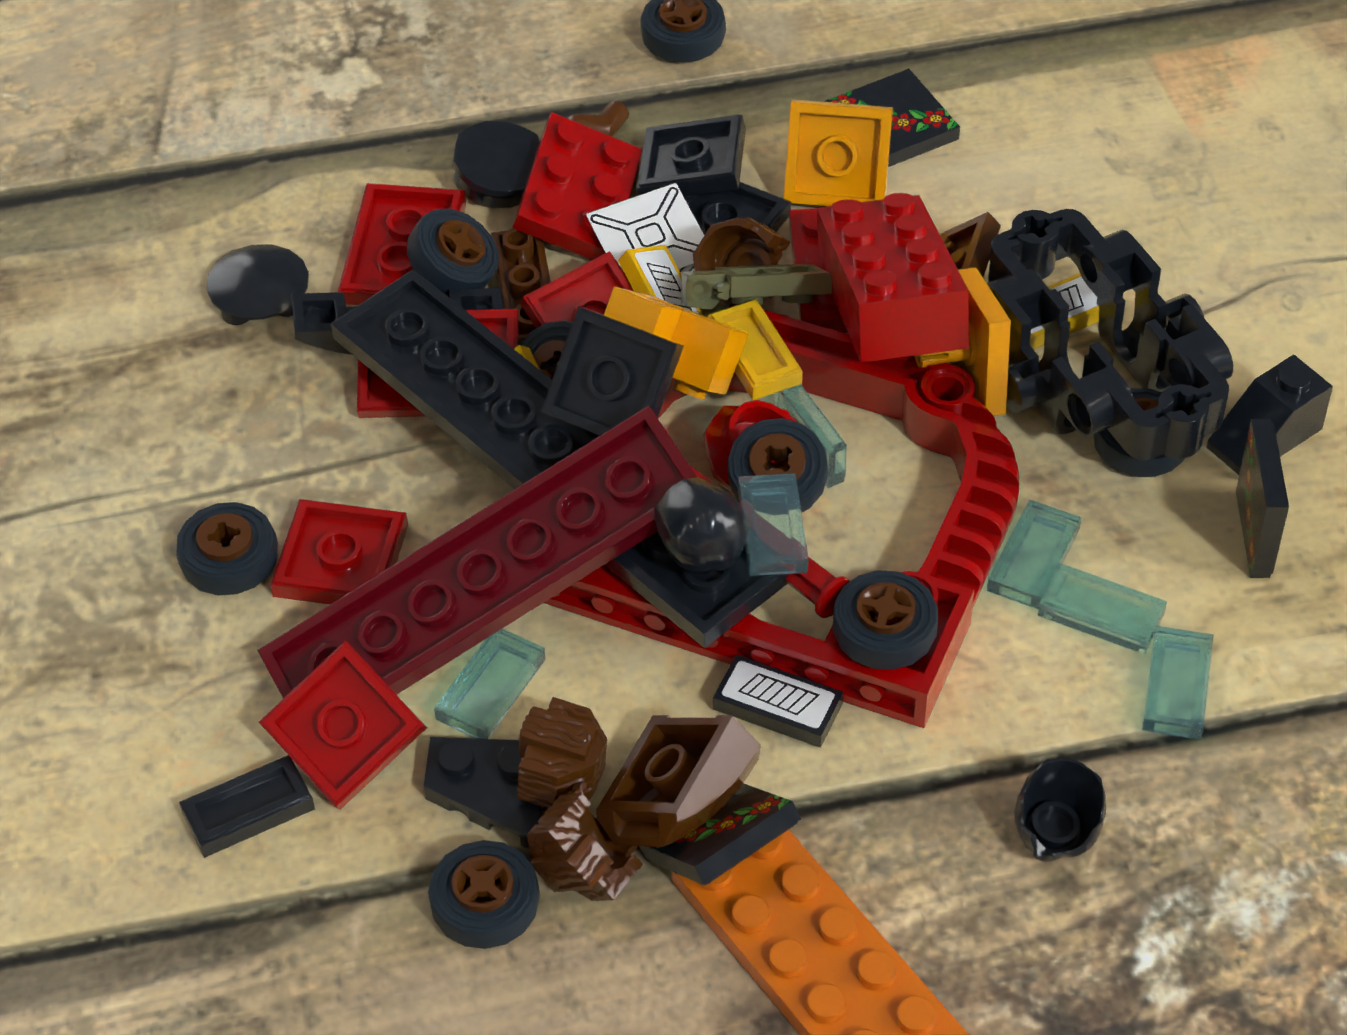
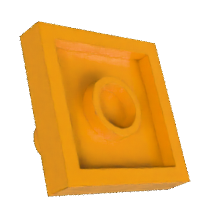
[784,99,893,206]
[915,267,1011,416]

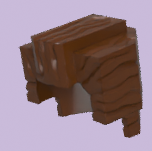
[692,217,791,308]
[517,697,608,813]
[527,782,643,901]

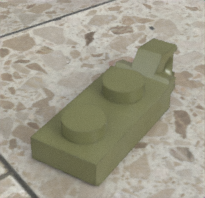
[681,264,832,310]

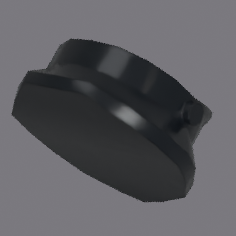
[453,121,540,208]

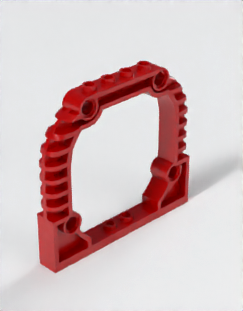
[544,310,1019,728]

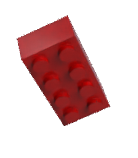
[816,193,969,363]

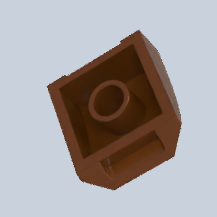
[596,715,761,847]

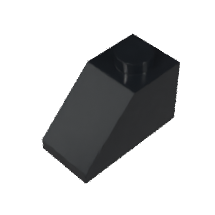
[1206,354,1333,475]

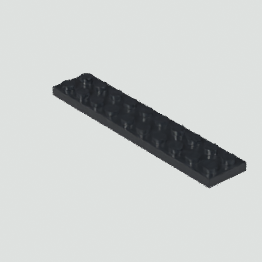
[331,269,789,648]

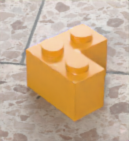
[604,287,749,400]

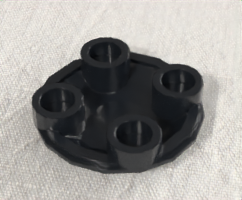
[206,244,309,325]

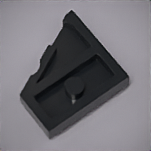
[424,737,543,849]

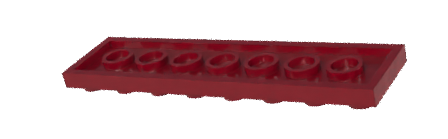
[257,406,697,699]

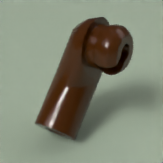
[567,101,629,137]

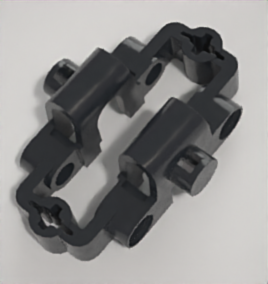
[987,209,1234,460]

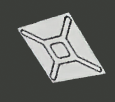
[586,183,704,270]

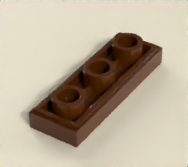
[491,228,550,345]

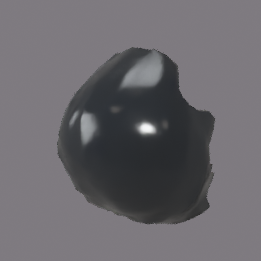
[654,477,749,573]
[1014,757,1106,862]

